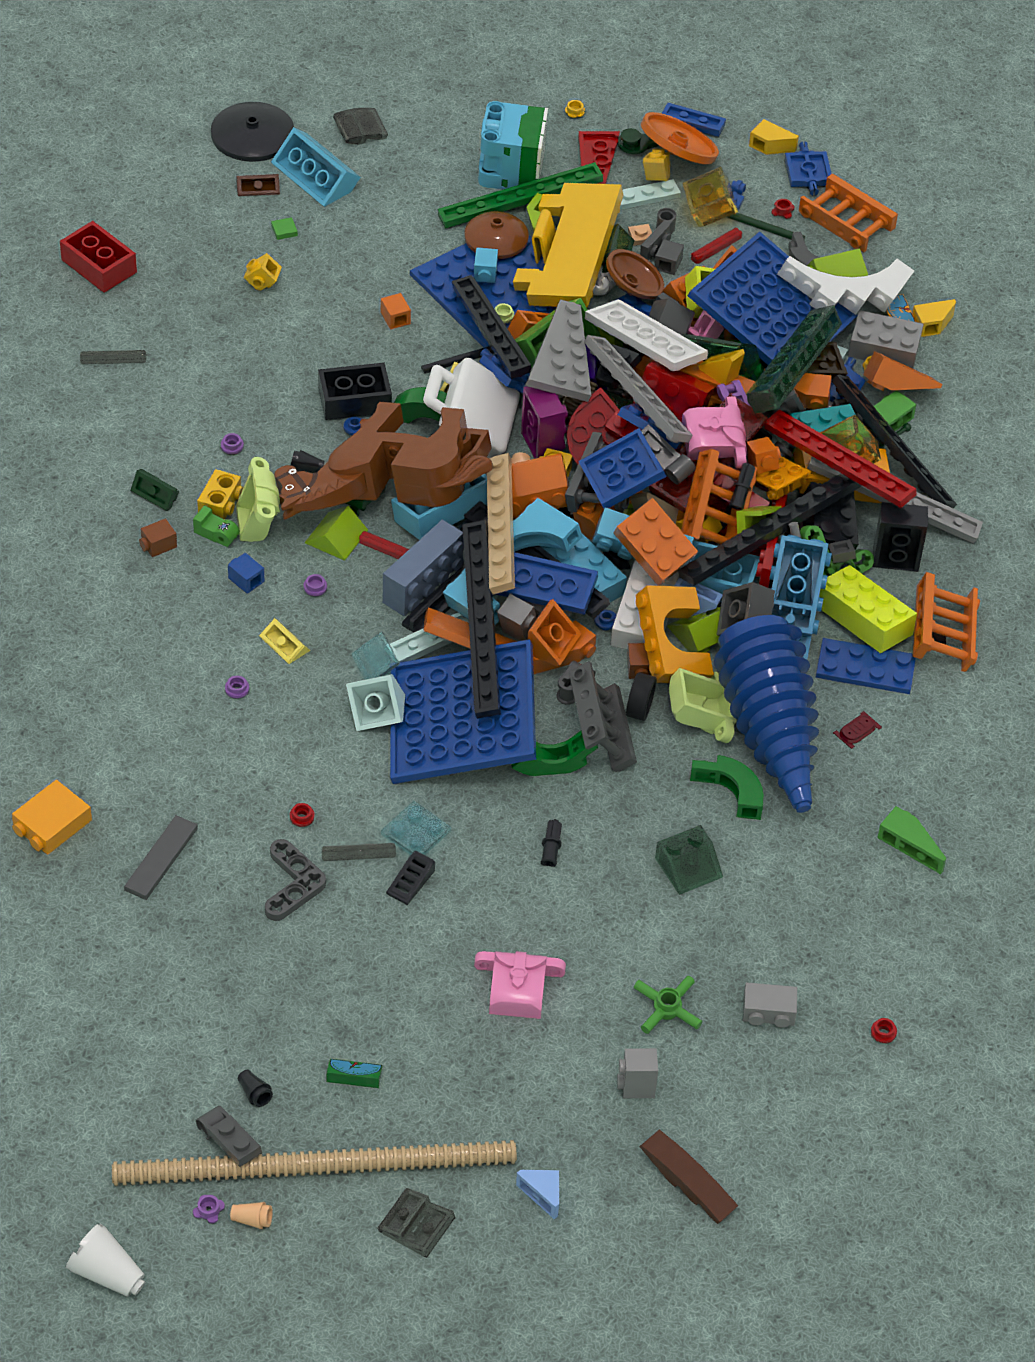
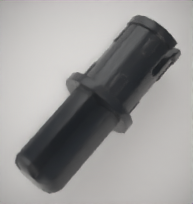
[729,463,755,510]
[541,819,562,867]

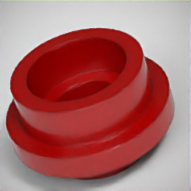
[290,803,315,827]
[871,1018,897,1043]

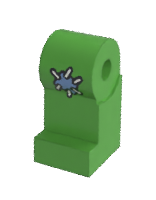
[193,505,240,547]

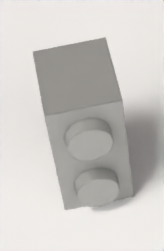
[497,594,537,641]
[743,982,797,1028]
[617,1048,658,1098]

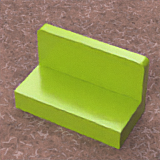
[736,506,781,534]

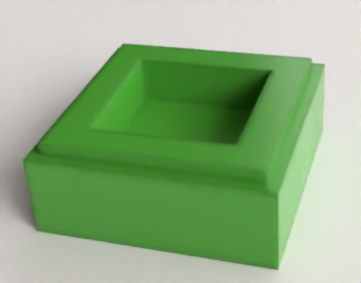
[271,217,298,240]

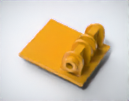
[756,456,811,500]

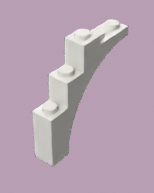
[777,256,914,317]

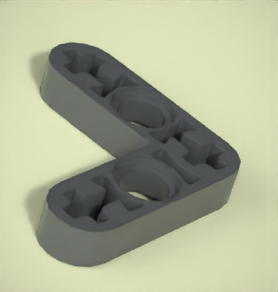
[265,839,326,921]

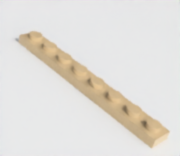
[487,453,515,594]

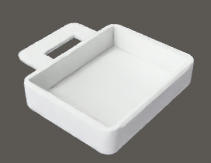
[423,358,520,458]

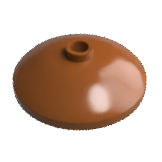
[464,211,529,259]
[606,249,664,300]

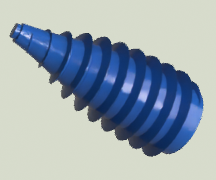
[714,615,819,813]

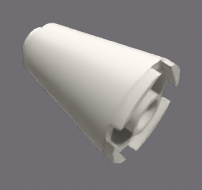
[66,1224,145,1297]

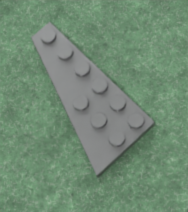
[525,299,592,402]

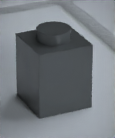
[655,239,684,275]

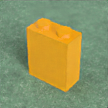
[12,779,92,855]

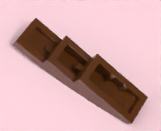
[639,1129,738,1224]

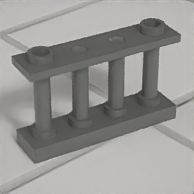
[565,432,630,513]
[569,661,637,772]

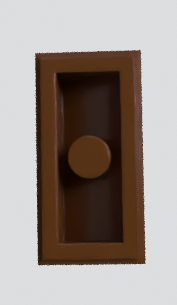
[236,174,280,196]

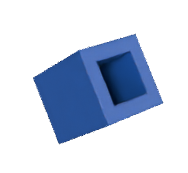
[228,553,265,594]

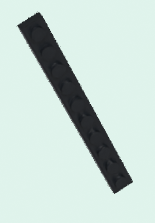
[678,473,862,586]
[463,520,501,719]

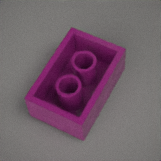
[521,386,568,459]

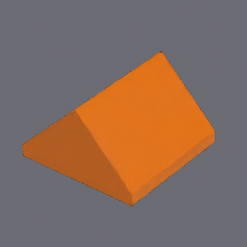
[528,599,582,666]

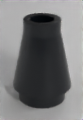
[290,450,325,473]
[237,1069,273,1107]

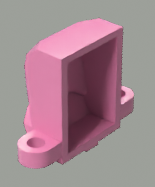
[682,396,747,469]
[474,951,566,1019]

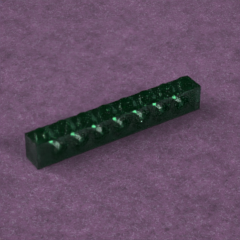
[746,305,842,414]

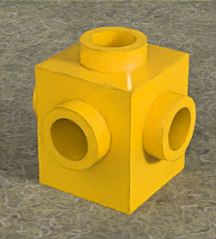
[244,253,282,290]

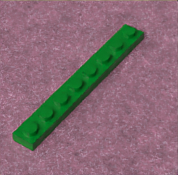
[437,162,603,229]

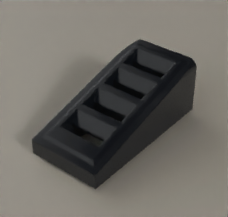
[386,851,435,905]

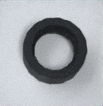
[626,672,657,721]

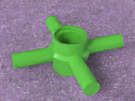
[634,976,702,1034]

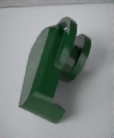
[618,128,659,154]

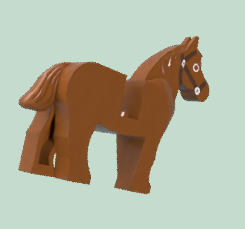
[274,402,493,520]

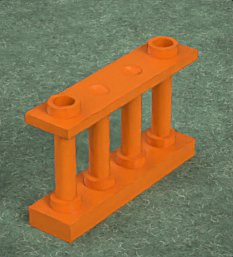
[799,173,898,252]
[681,449,757,545]
[913,572,980,672]

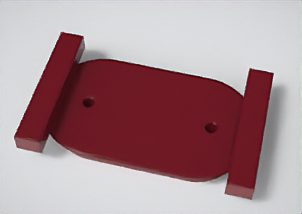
[833,711,882,749]

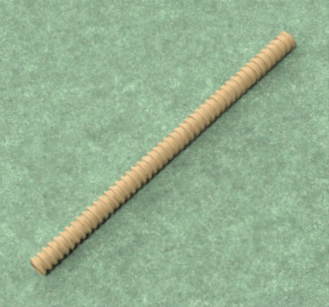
[112,1140,517,1186]

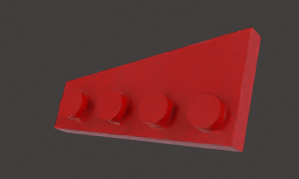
[578,131,620,184]

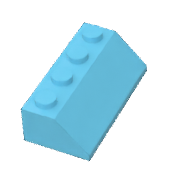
[271,127,361,207]

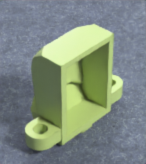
[236,457,280,542]
[669,668,737,743]

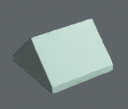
[346,674,405,731]

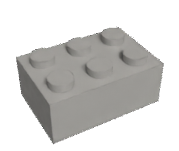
[848,310,923,368]

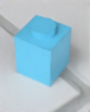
[474,248,498,283]

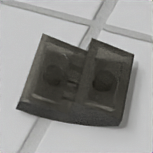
[333,108,388,145]
[377,1188,456,1258]

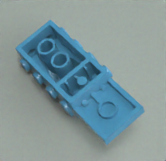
[769,535,832,659]

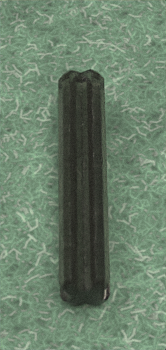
[80,350,146,364]
[322,843,396,861]

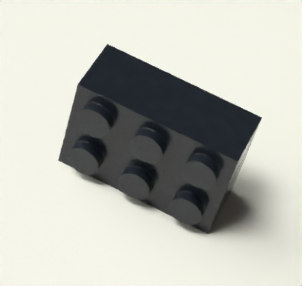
[318,362,392,420]
[802,482,859,550]
[872,502,928,572]

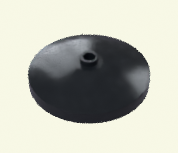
[211,102,294,162]

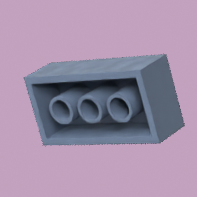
[382,519,464,616]

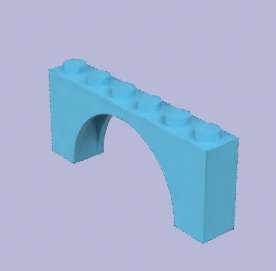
[443,498,583,625]

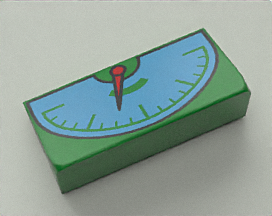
[326,1059,383,1088]

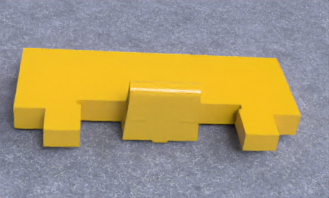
[513,183,624,308]

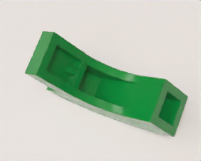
[394,387,447,424]
[511,730,598,776]
[690,755,764,820]

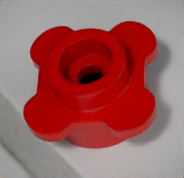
[771,199,795,219]

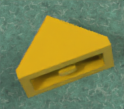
[698,349,745,385]

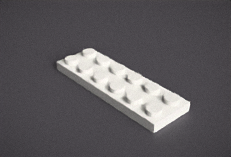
[585,299,708,371]

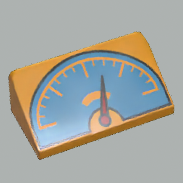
[886,294,916,322]

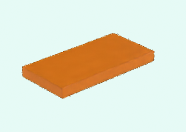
[423,607,517,648]

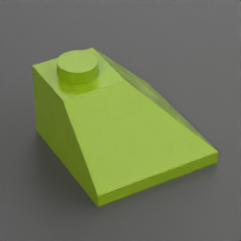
[667,607,721,653]

